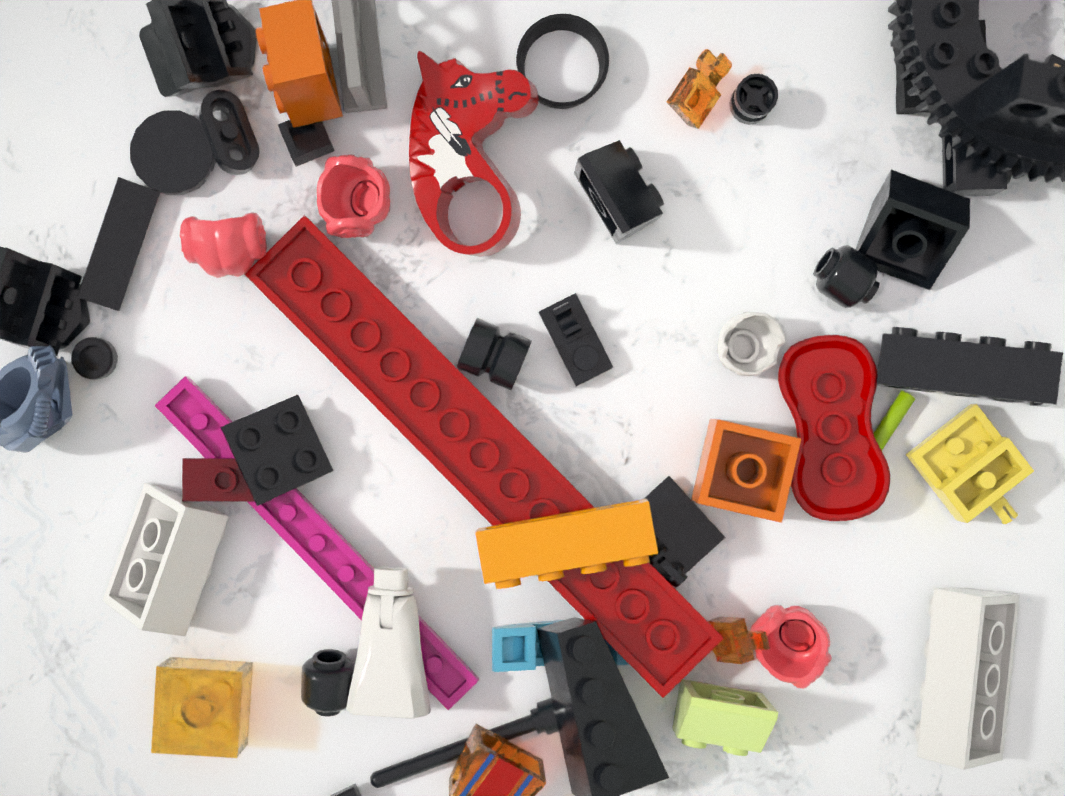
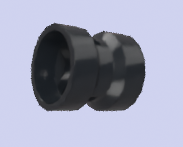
[729,74,778,125]

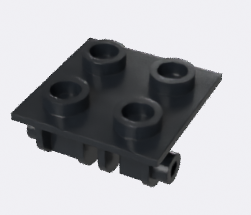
[220,395,334,506]
[644,476,725,588]

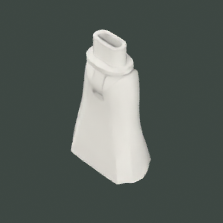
[346,567,431,719]

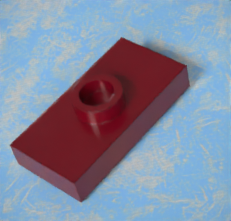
[182,458,271,502]

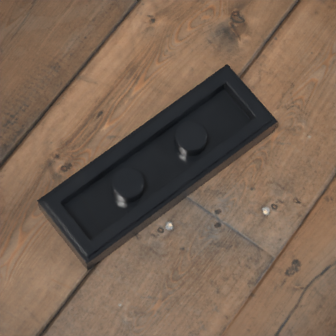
[77,177,160,311]

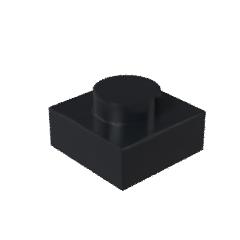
[278,120,335,167]

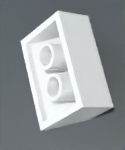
[102,483,229,636]

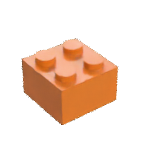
[256,0,343,128]
[691,419,801,523]

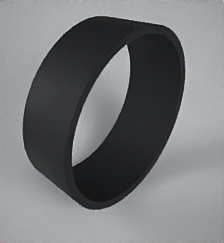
[516,14,609,109]

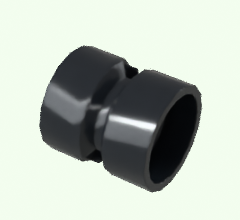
[457,318,532,391]

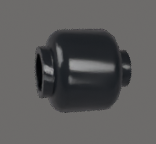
[813,245,880,308]
[301,649,355,717]

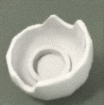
[717,312,785,376]

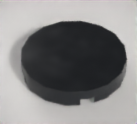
[130,110,216,195]

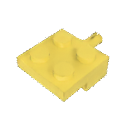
[905,404,1034,524]

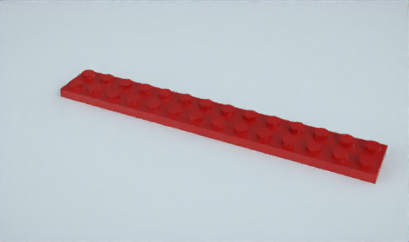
[244,215,724,698]

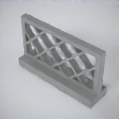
[332,0,388,113]

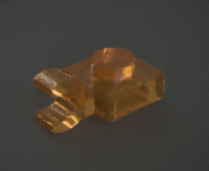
[666,49,732,129]
[708,616,770,664]

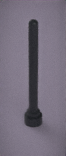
[370,698,559,788]

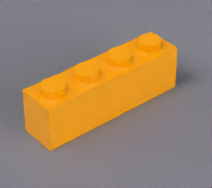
[475,499,658,589]

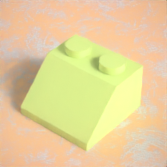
[672,679,778,756]

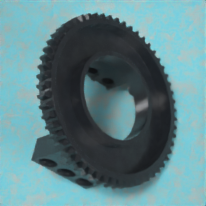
[888,0,1065,183]

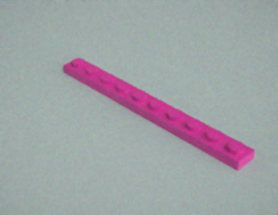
[154,376,479,710]

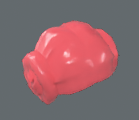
[317,154,391,238]
[180,212,267,278]
[747,605,832,689]

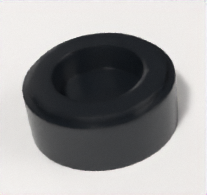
[71,337,118,379]

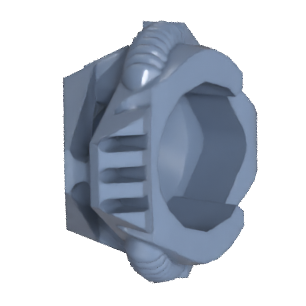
[0,346,72,453]

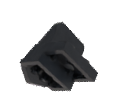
[139,0,257,97]
[0,246,90,356]

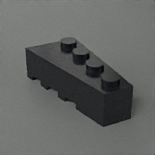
[876,327,1063,407]
[537,617,669,796]

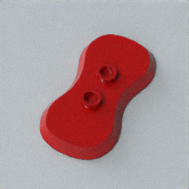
[778,335,890,521]

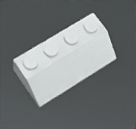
[915,587,1020,770]

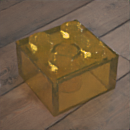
[151,657,253,758]

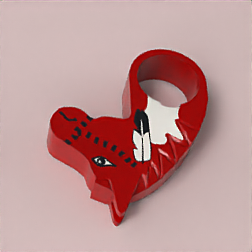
[409,51,539,257]

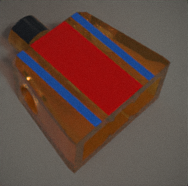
[449,723,546,796]

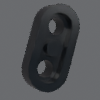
[199,90,259,175]

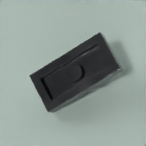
[538,293,614,387]

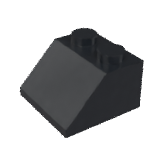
[574,140,664,244]
[856,169,970,290]

